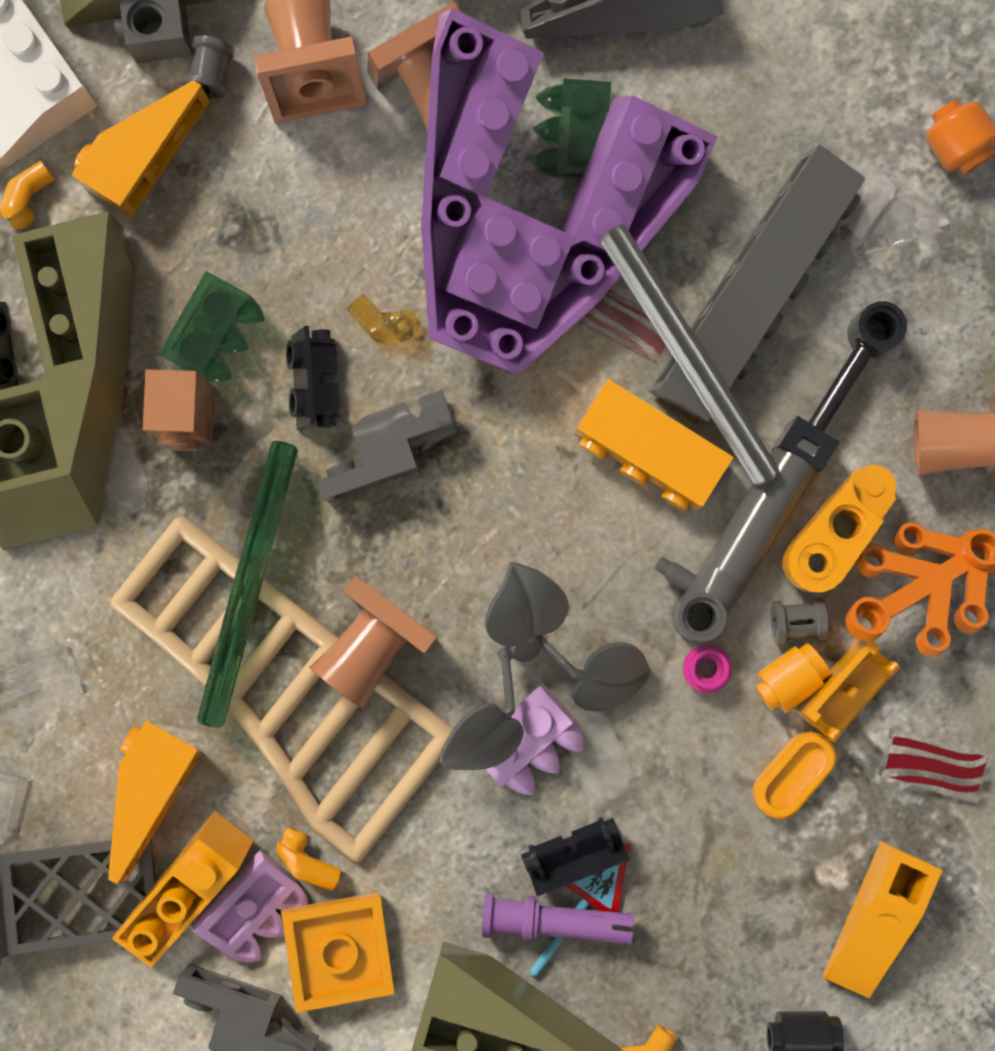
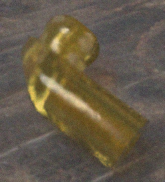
[347,294,420,343]

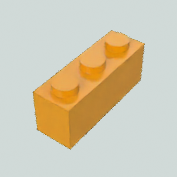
[574,379,733,512]

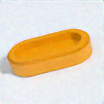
[752,731,836,819]

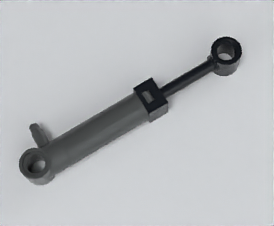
[655,301,907,641]

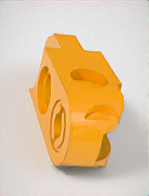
[782,465,897,593]

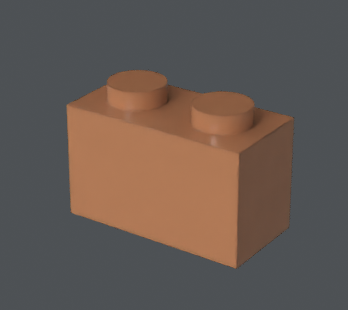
[143,369,215,451]

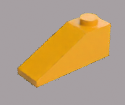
[71,80,210,219]
[108,720,203,884]

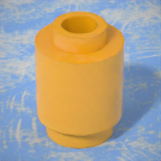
[754,643,831,713]

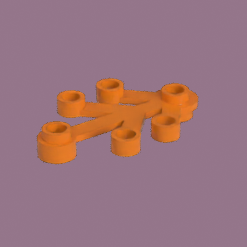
[845,522,995,657]

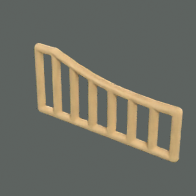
[111,516,454,862]

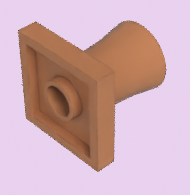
[254,0,368,124]
[367,1,460,131]
[914,392,995,492]
[309,575,437,709]

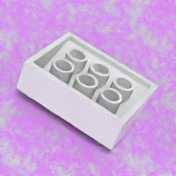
[0,0,98,173]

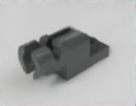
[317,390,457,503]
[173,963,319,1051]

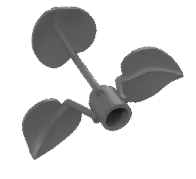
[440,562,651,770]

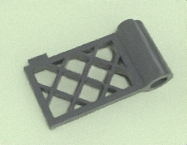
[0,839,156,966]

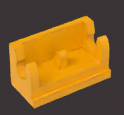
[795,639,900,743]

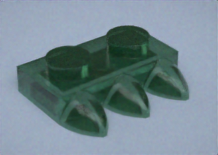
[531,78,611,179]
[158,271,265,382]

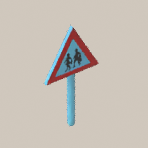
[530,841,631,978]

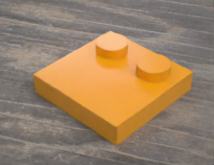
[281,892,394,1013]

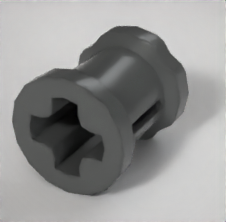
[182,35,235,98]
[770,598,828,645]

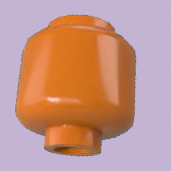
[926,99,995,175]

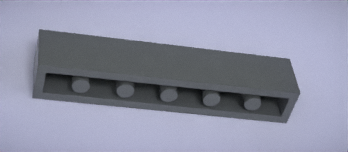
[648,144,866,424]

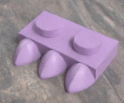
[486,684,584,795]
[191,850,308,962]

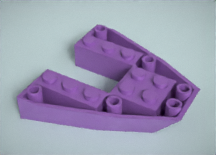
[421,8,718,375]

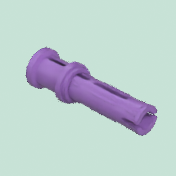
[482,892,634,946]

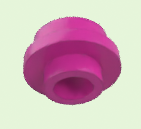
[683,644,732,693]

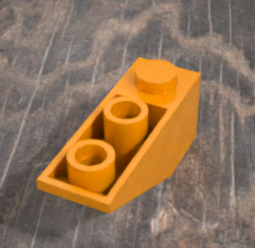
[112,811,254,968]
[822,841,943,998]

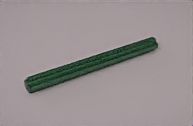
[197,441,298,728]

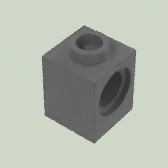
[115,0,193,63]

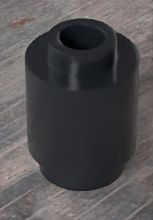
[767,1011,844,1051]

